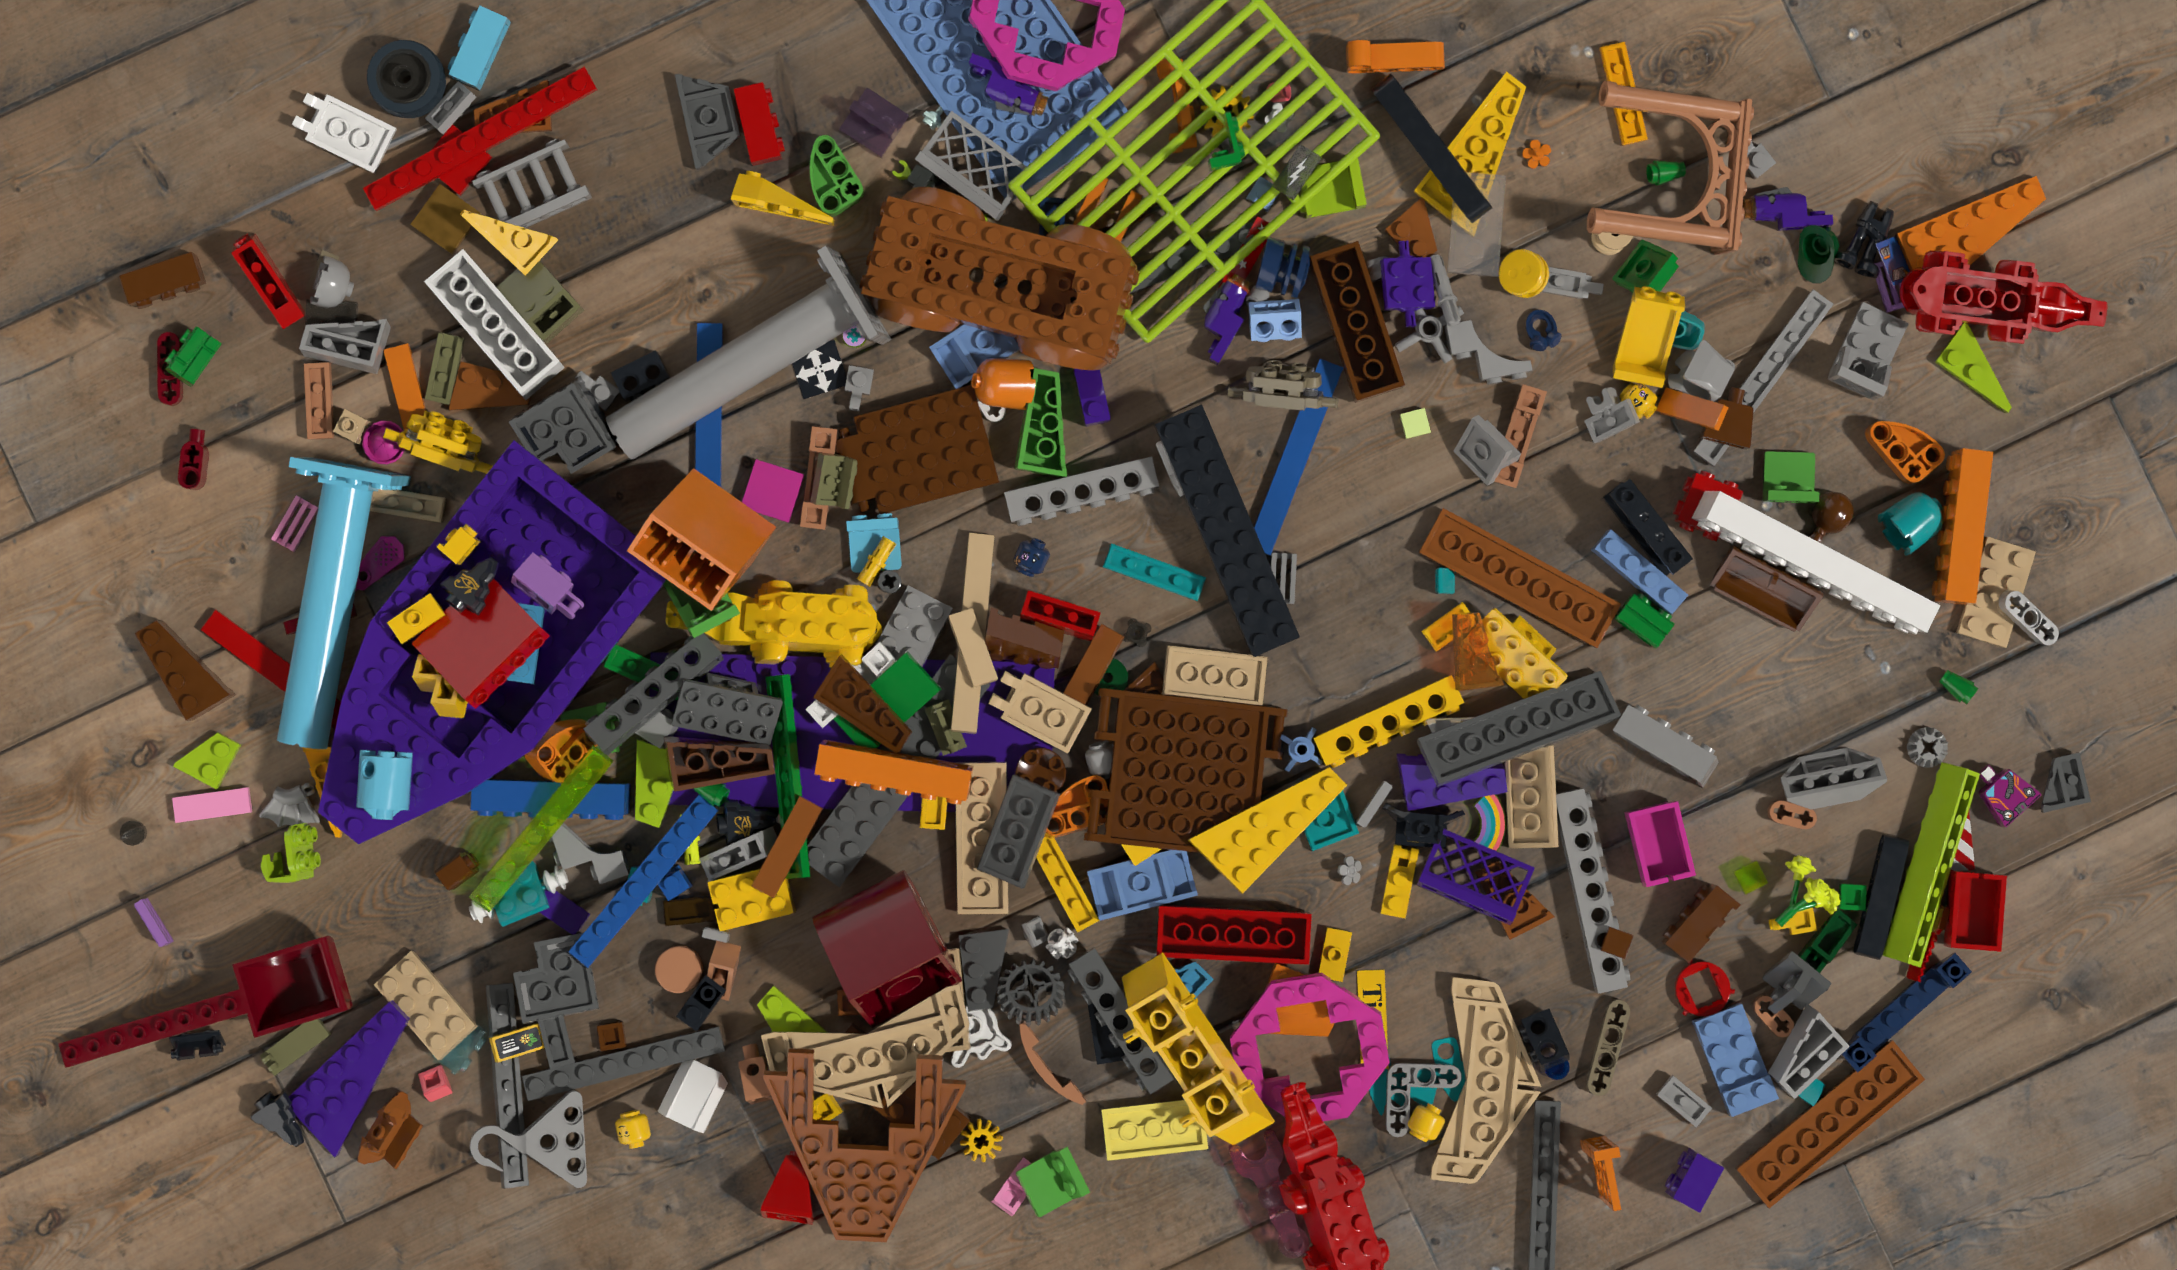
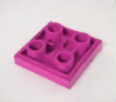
[742,459,804,523]

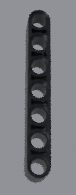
[1371,73,1492,224]

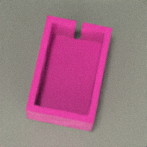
[1624,801,1696,887]

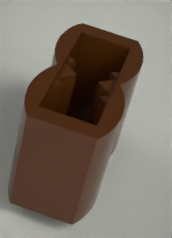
[435,852,480,891]

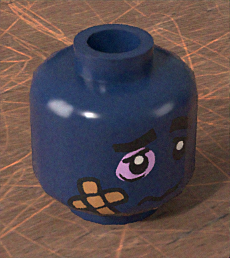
[1013,538,1050,577]

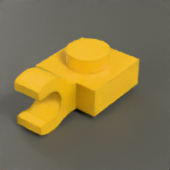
[1768,907,1817,935]

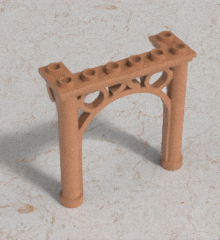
[1587,81,1754,256]

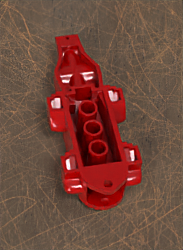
[1900,250,2108,344]
[1279,1082,1390,1270]

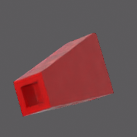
[231,233,306,329]

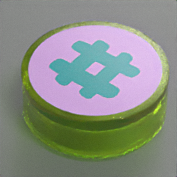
[842,326,867,348]

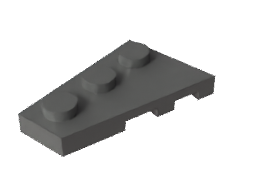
[959,929,1009,1012]

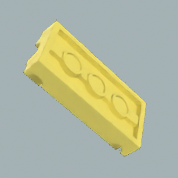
[1102,1100,1208,1161]

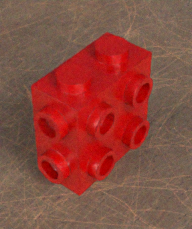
[1673,471,1744,542]

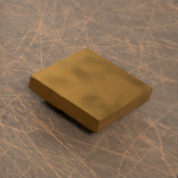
[410,184,482,255]

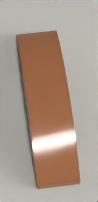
[1494,384,1547,488]
[800,426,838,530]
[1019,1020,1086,1105]

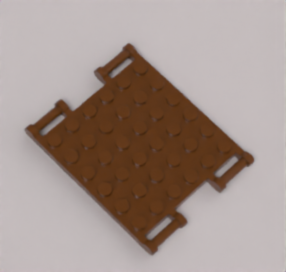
[1084,688,1288,853]

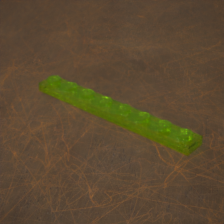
[469,745,613,912]

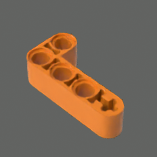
[1346,40,1445,74]

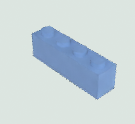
[1591,529,1688,615]

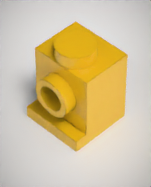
[437,524,480,565]

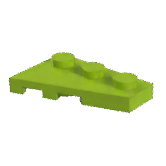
[635,739,673,828]

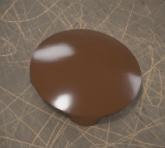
[1015,748,1066,792]

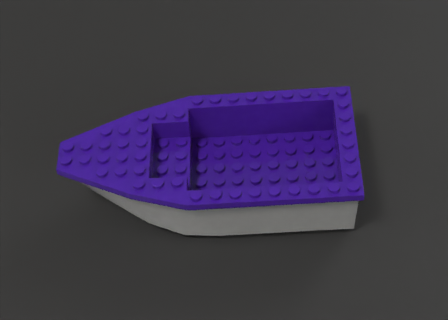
[318,440,667,844]

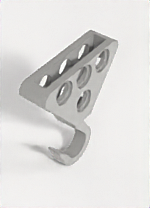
[470,1089,587,1188]

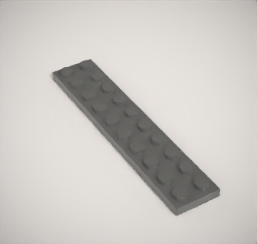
[807,654,991,888]

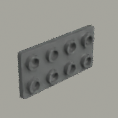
[672,673,783,745]

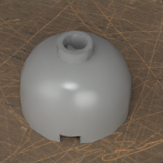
[310,256,354,308]

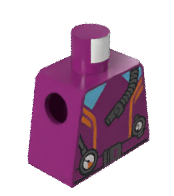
[1978,765,2042,827]

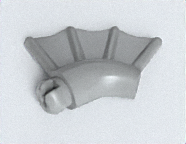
[259,782,320,827]

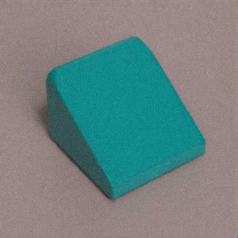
[1435,568,1455,594]
[1798,1078,1825,1106]

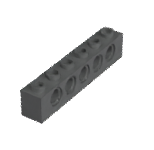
[583,633,723,757]
[1067,947,1175,1094]

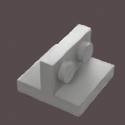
[1454,415,1521,486]

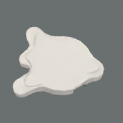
[951,993,1012,1068]

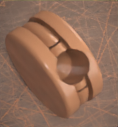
[655,945,703,993]

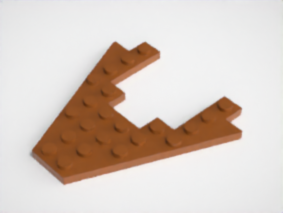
[763,1048,966,1242]

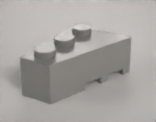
[299,319,391,374]
[1768,1004,1850,1099]

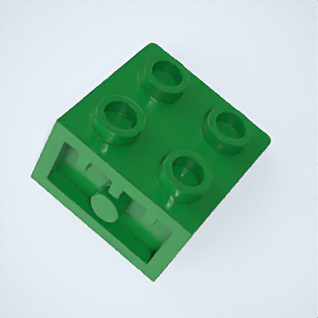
[1207,112,1245,171]

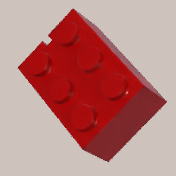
[1944,870,2007,952]

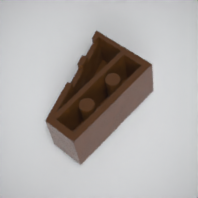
[985,607,1065,669]
[1662,883,1741,962]

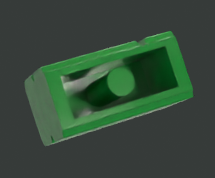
[165,327,221,387]
[1613,593,1675,649]

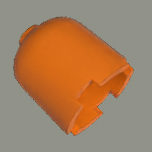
[971,358,1036,410]

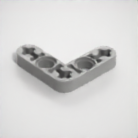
[1385,1063,1461,1137]

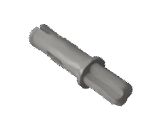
[1430,255,1461,326]

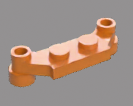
[1156,58,1197,154]

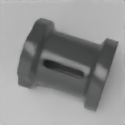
[878,570,902,593]

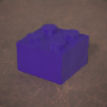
[1665,1147,1724,1213]

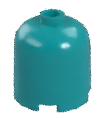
[1877,492,1943,556]

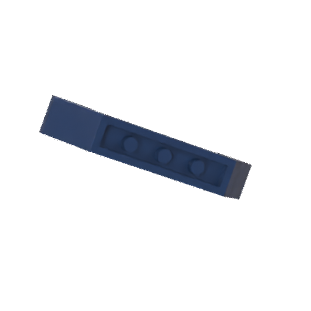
[1841,953,1972,1072]

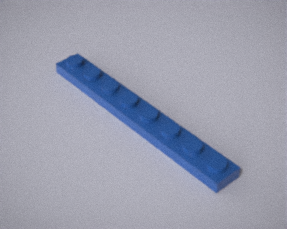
[568,795,719,969]

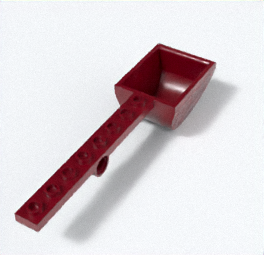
[58,936,353,1068]

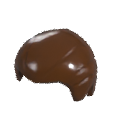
[1808,492,1854,543]

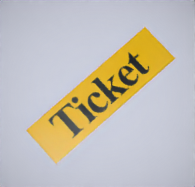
[1357,970,1389,1069]

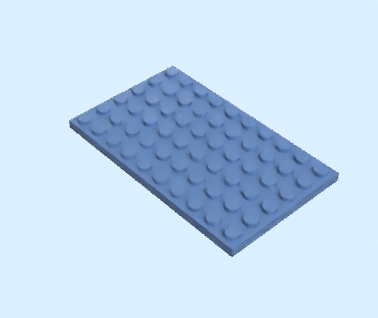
[866,0,1128,203]

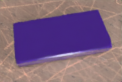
[540,889,590,935]

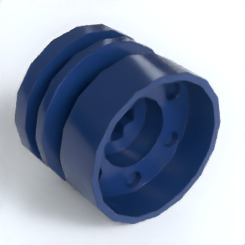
[1255,237,1310,299]

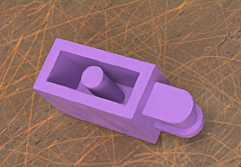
[511,552,584,619]

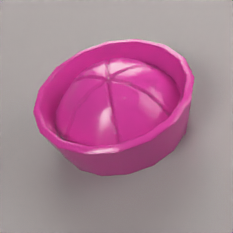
[362,421,405,465]

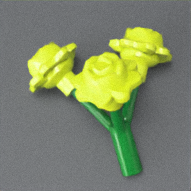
[1775,855,1840,927]

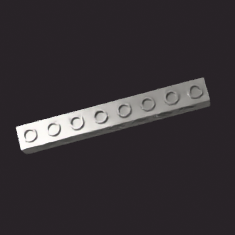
[1556,788,1630,994]

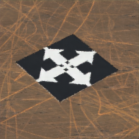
[792,340,847,399]

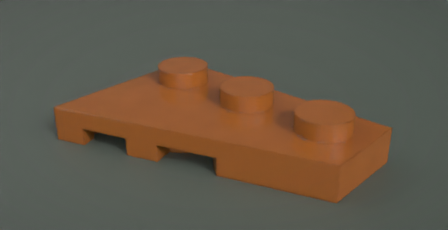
[448,361,532,411]

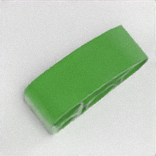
[810,135,864,217]

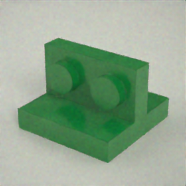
[1612,239,1679,293]

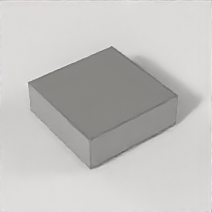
[702,926,731,943]

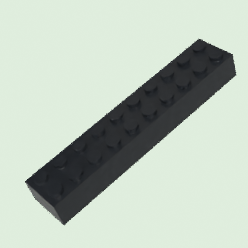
[1153,403,1300,657]

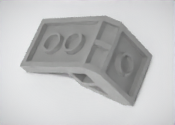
[1827,302,1909,400]

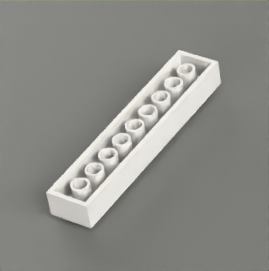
[1692,491,1940,635]

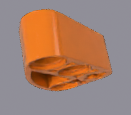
[1865,421,1945,484]
[524,719,596,783]
[1045,775,1109,839]

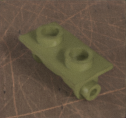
[925,699,967,756]

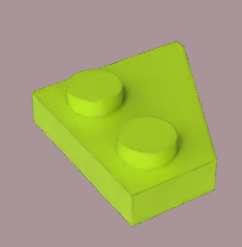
[173,733,242,789]

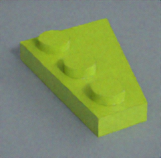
[757,985,829,1033]

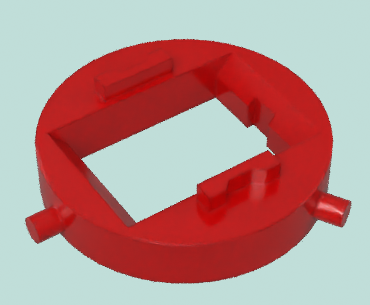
[1675,960,1735,1016]

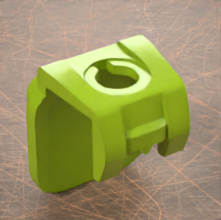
[261,823,321,883]

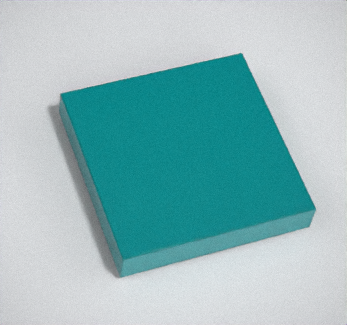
[1304,790,1359,851]

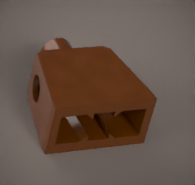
[1699,387,1753,450]

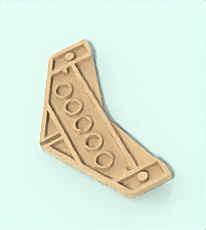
[1430,977,1541,1184]
[761,983,969,1108]

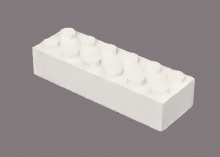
[424,249,565,400]

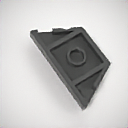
[675,74,741,170]

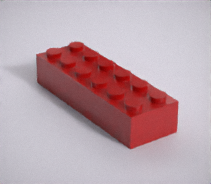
[1156,905,1312,965]

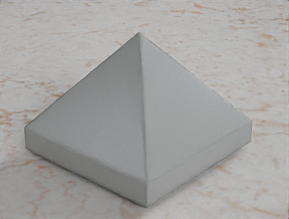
[1022,916,1049,948]

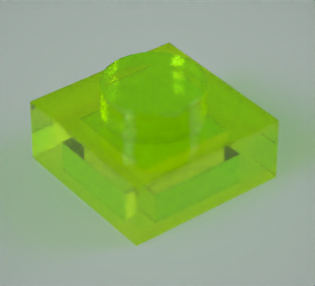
[1733,860,1768,895]

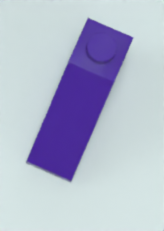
[1074,369,1111,427]

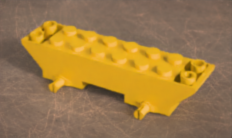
[1122,952,1275,1146]

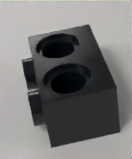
[610,350,671,402]
[1519,1008,1570,1071]

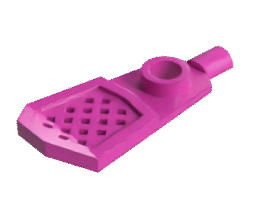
[355,536,405,591]

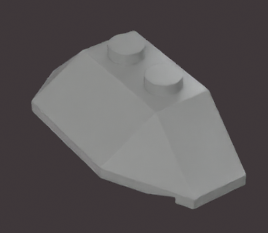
[1781,748,1887,810]

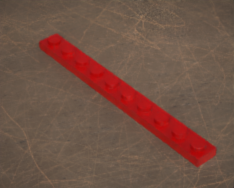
[363,66,598,211]

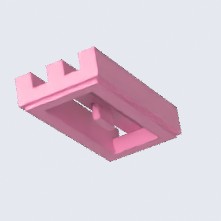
[271,495,318,552]

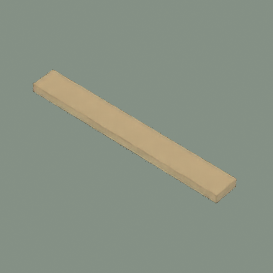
[951,533,994,734]

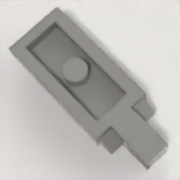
[1542,267,1604,299]

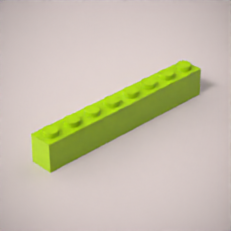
[1882,762,1980,968]

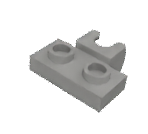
[1584,387,1640,443]

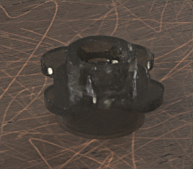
[1123,618,1152,647]

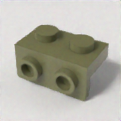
[810,453,857,509]

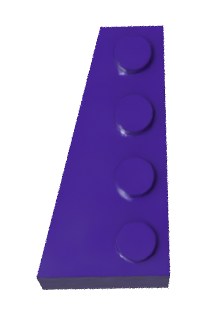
[1396,753,1508,811]

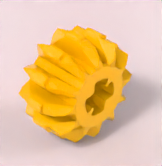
[960,1118,1003,1162]

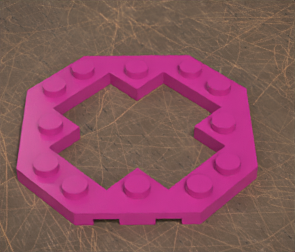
[968,0,1125,91]
[1230,973,1390,1121]

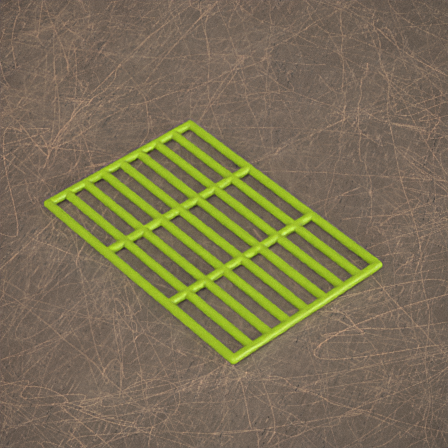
[1008,0,1380,343]

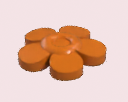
[1522,140,1551,169]

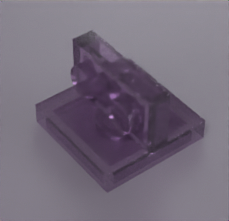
[839,88,909,158]

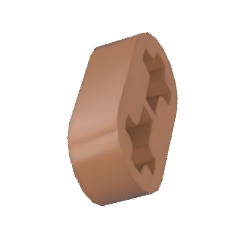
[1768,800,1817,829]
[1752,995,1794,1037]

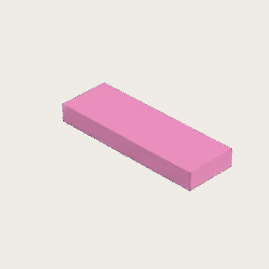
[172,787,252,823]

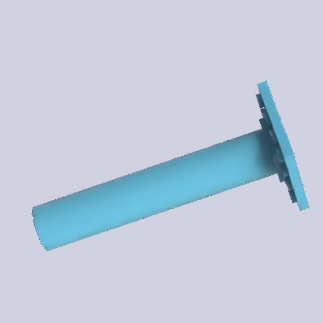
[277,457,411,749]

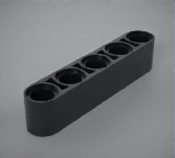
[1853,834,1909,960]

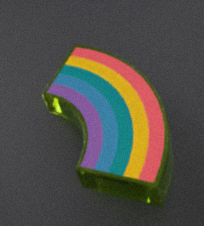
[1472,794,1506,859]

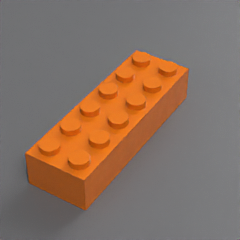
[1932,448,1993,605]
[814,740,974,804]

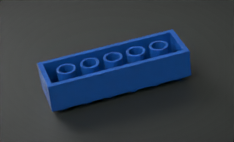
[471,779,631,820]

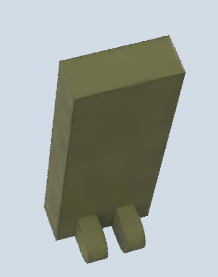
[425,332,465,405]
[260,1018,331,1076]

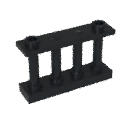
[1602,479,1693,576]

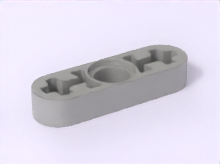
[1999,590,2059,645]

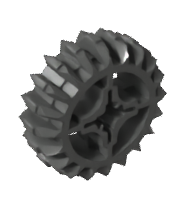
[996,959,1065,1027]

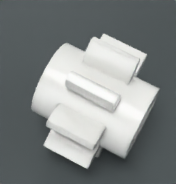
[1046,927,1079,960]

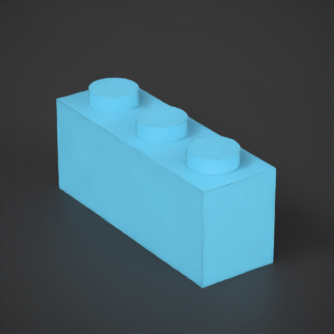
[448,5,511,91]

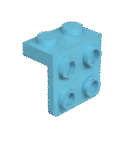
[846,513,902,573]

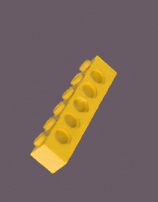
[1312,675,1464,768]

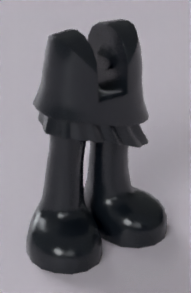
[1834,201,1894,278]

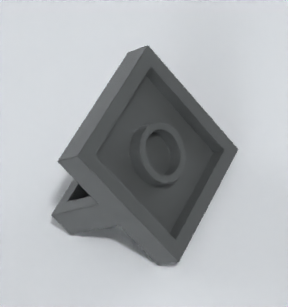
[1762,951,1831,1014]

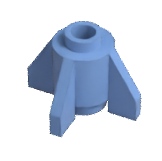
[1281,727,1323,772]

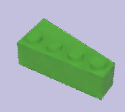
[1014,368,1067,478]

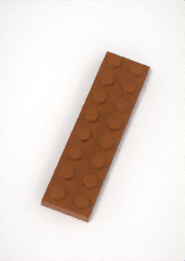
[1418,508,1621,648]
[1735,1040,1925,1209]

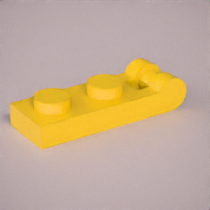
[1380,844,1419,919]

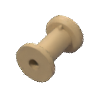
[1591,232,1633,255]

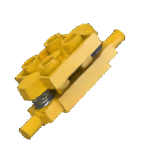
[383,411,493,474]

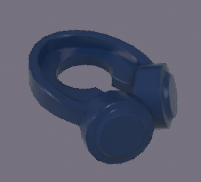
[1526,310,1562,351]

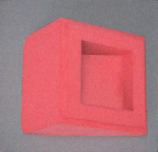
[418,1065,453,1102]

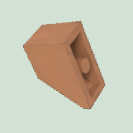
[707,941,741,1001]

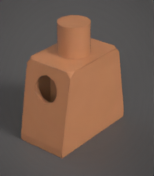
[739,1043,773,1104]

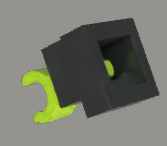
[892,160,939,188]

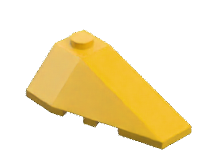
[731,171,835,226]

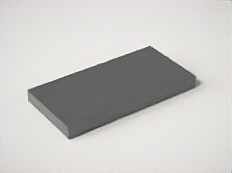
[977,775,1060,888]

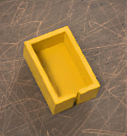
[708,869,796,932]

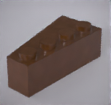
[135,620,236,721]
[663,736,775,792]

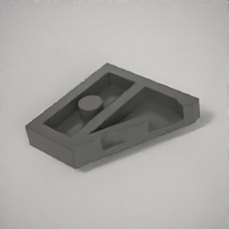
[2040,752,2091,813]

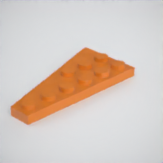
[1895,176,2046,271]

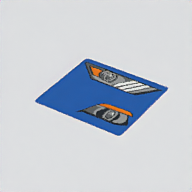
[1876,237,1910,285]

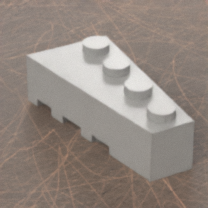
[1613,704,1719,788]

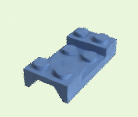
[929,325,1019,389]
[1087,850,1198,921]
[1692,1002,1779,1117]

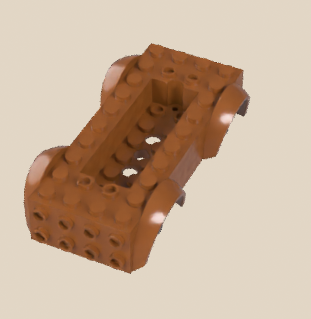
[859,187,1140,370]

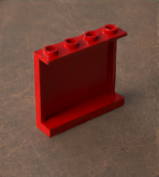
[412,579,550,709]

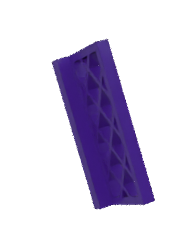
[1417,829,1535,925]

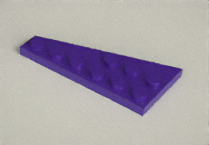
[289,1000,410,1158]

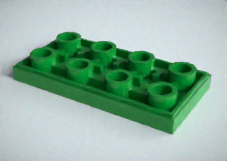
[834,651,941,749]

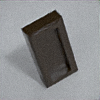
[663,896,716,926]

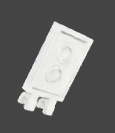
[292,93,397,174]

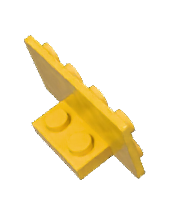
[1462,608,1568,699]

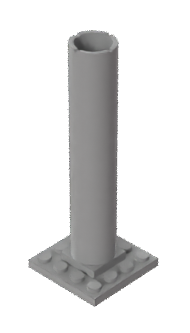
[606,246,892,460]

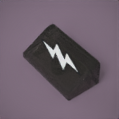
[1272,144,1322,201]

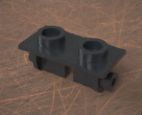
[169,1030,226,1061]

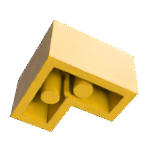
[412,654,468,718]

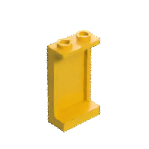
[1613,287,1685,388]

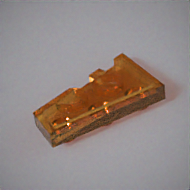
[1452,612,1504,691]

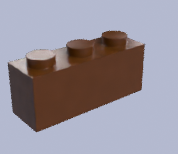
[119,252,207,309]

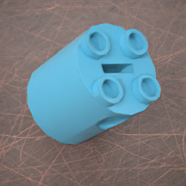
[356,750,413,820]

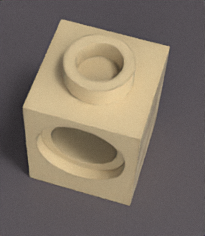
[333,409,372,445]

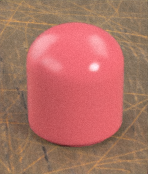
[1266,82,1291,103]

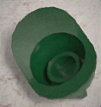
[1798,225,1839,284]

